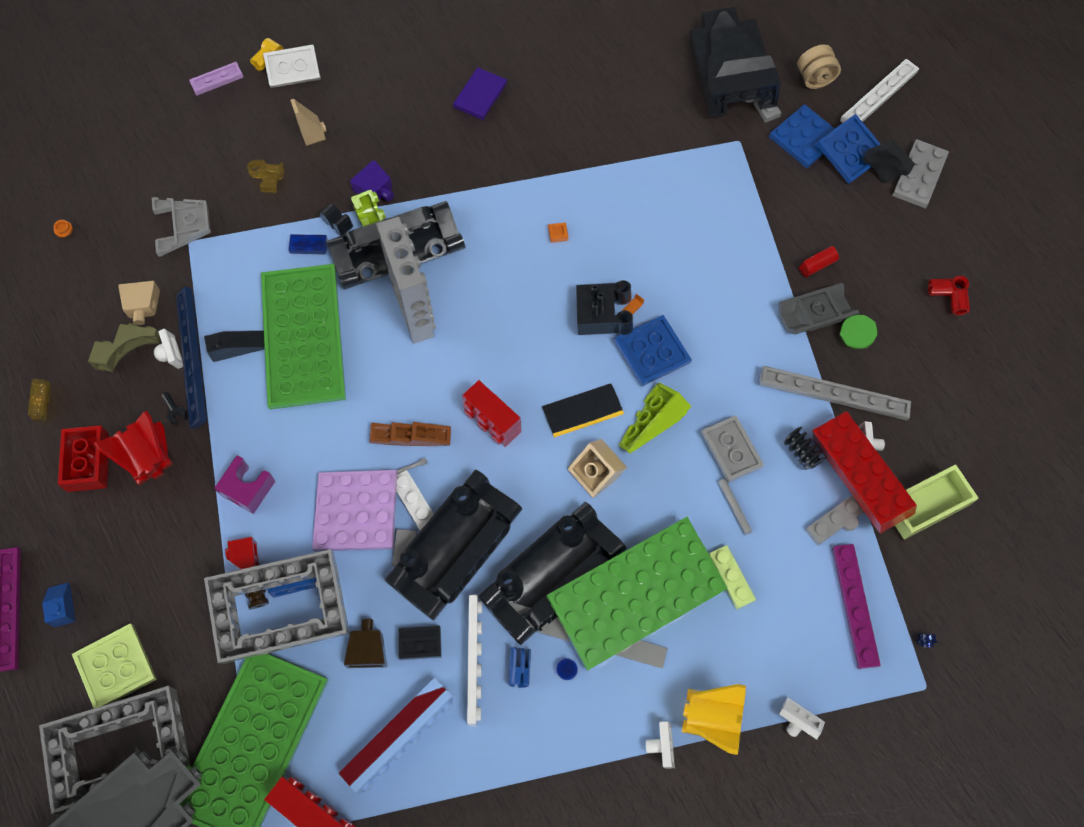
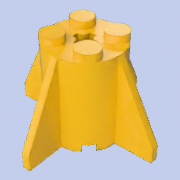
[682,684,746,755]

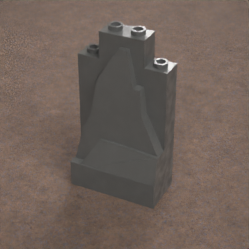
[48,747,203,827]

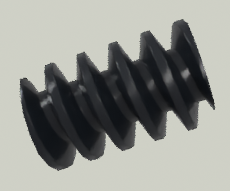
[784,426,826,470]

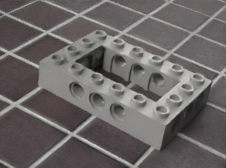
[376,217,436,344]
[204,549,350,664]
[39,686,191,815]

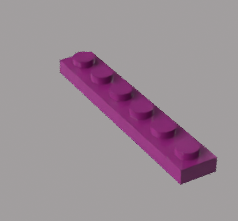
[832,544,881,669]
[0,547,21,672]

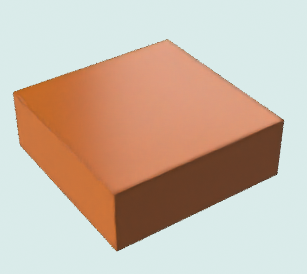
[548,222,568,243]

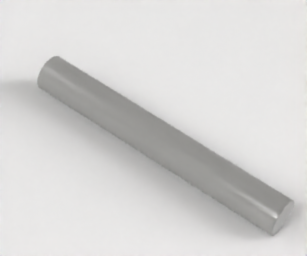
[718,479,752,535]

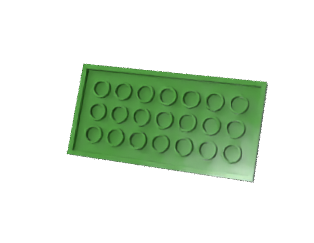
[261,264,346,410]
[546,516,728,671]
[183,654,328,827]

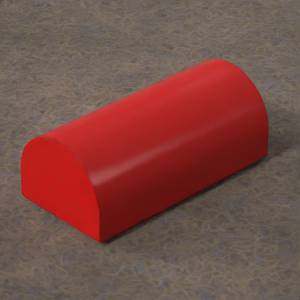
[799,246,839,277]

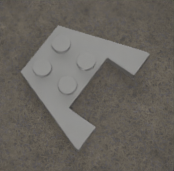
[152,197,211,257]

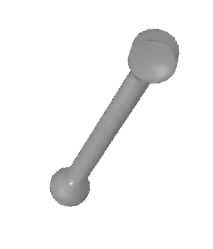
[396,459,428,473]

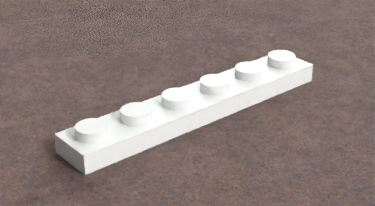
[840,59,919,122]
[467,595,482,726]

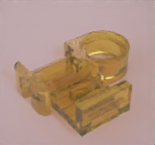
[247,160,284,193]

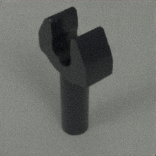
[162,392,188,426]

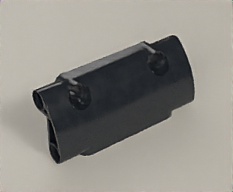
[326,201,466,290]
[384,469,523,620]
[478,501,627,645]

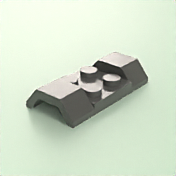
[778,283,860,335]

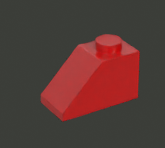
[225,537,259,570]

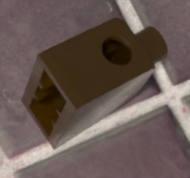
[344,619,387,668]

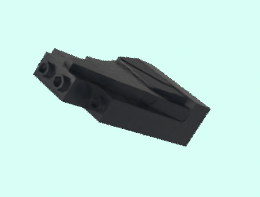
[689,7,781,118]

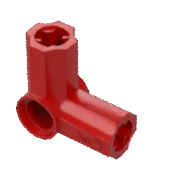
[928,276,970,315]

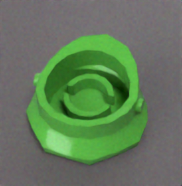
[840,315,877,349]

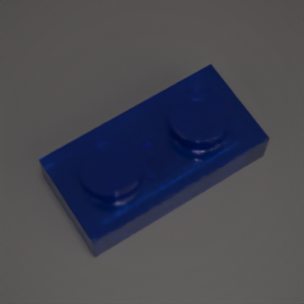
[288,234,328,254]

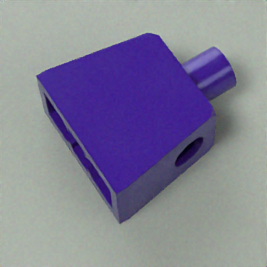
[350,160,394,203]

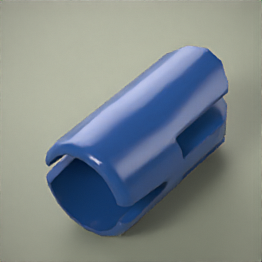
[508,647,531,688]

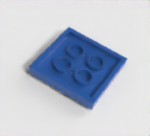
[769,104,835,168]
[816,113,880,184]
[614,315,692,387]

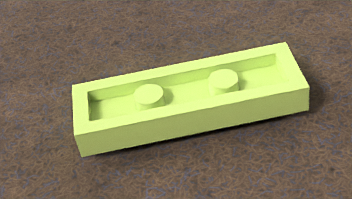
[709,545,756,610]

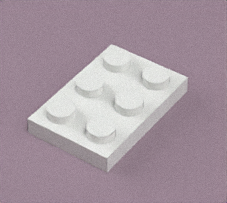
[263,45,321,88]

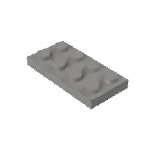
[892,139,949,209]

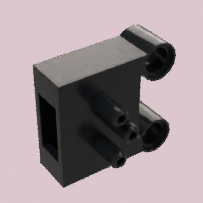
[576,280,633,335]

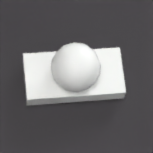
[154,329,183,369]

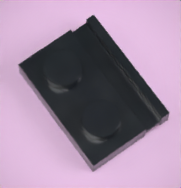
[398,626,442,660]

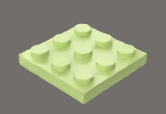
[72,623,157,709]

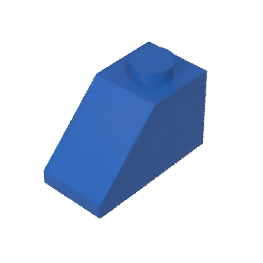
[42,582,76,627]

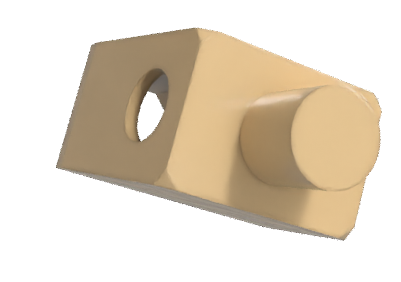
[119,281,160,325]

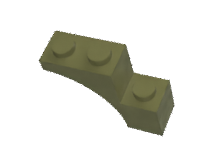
[88,323,161,372]

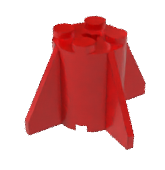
[94,411,173,485]

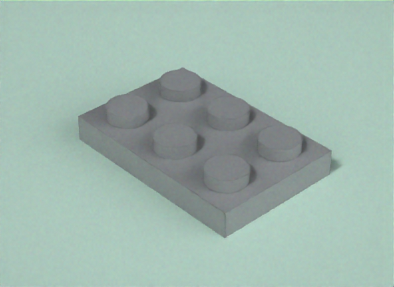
[701,415,764,483]

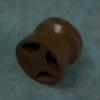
[245,589,269,610]

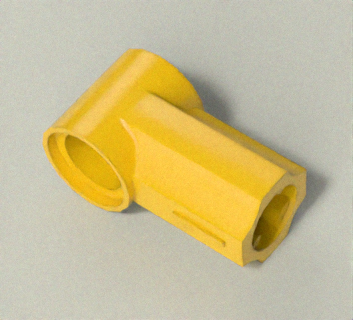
[250,38,284,71]

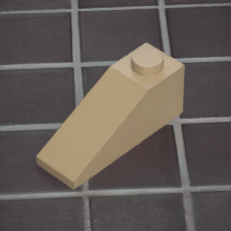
[290,99,327,146]

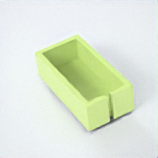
[895,465,979,540]

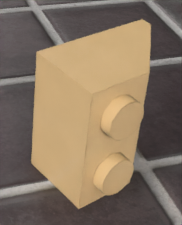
[568,439,627,498]

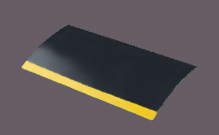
[542,383,624,438]

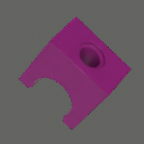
[214,455,276,514]

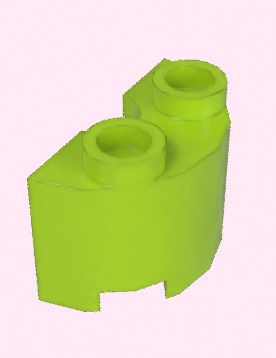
[351,190,386,226]

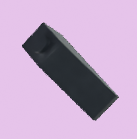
[204,331,265,362]

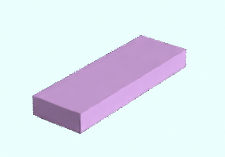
[189,62,243,96]

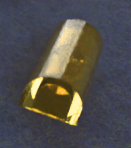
[28,379,51,422]

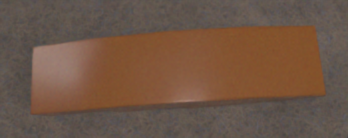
[369,422,451,446]

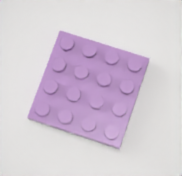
[312,470,398,551]

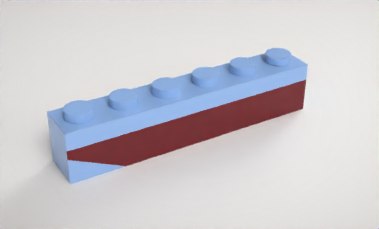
[338,677,454,794]

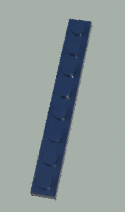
[176,287,207,429]

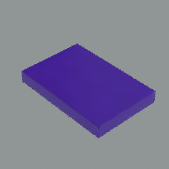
[453,67,507,120]

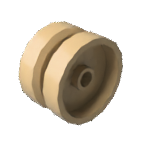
[797,45,841,89]

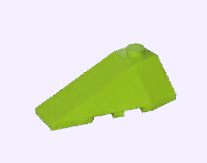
[618,382,692,454]

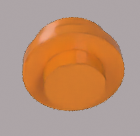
[54,220,73,237]

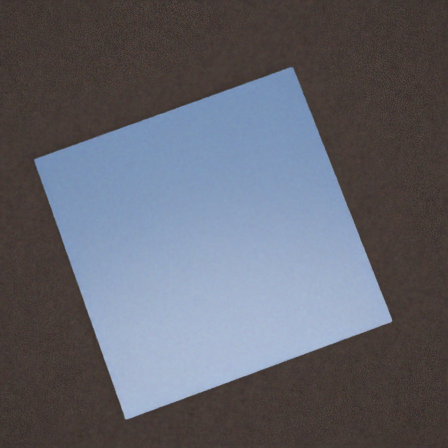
[188,141,927,827]

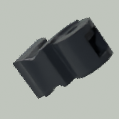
[319,203,353,236]

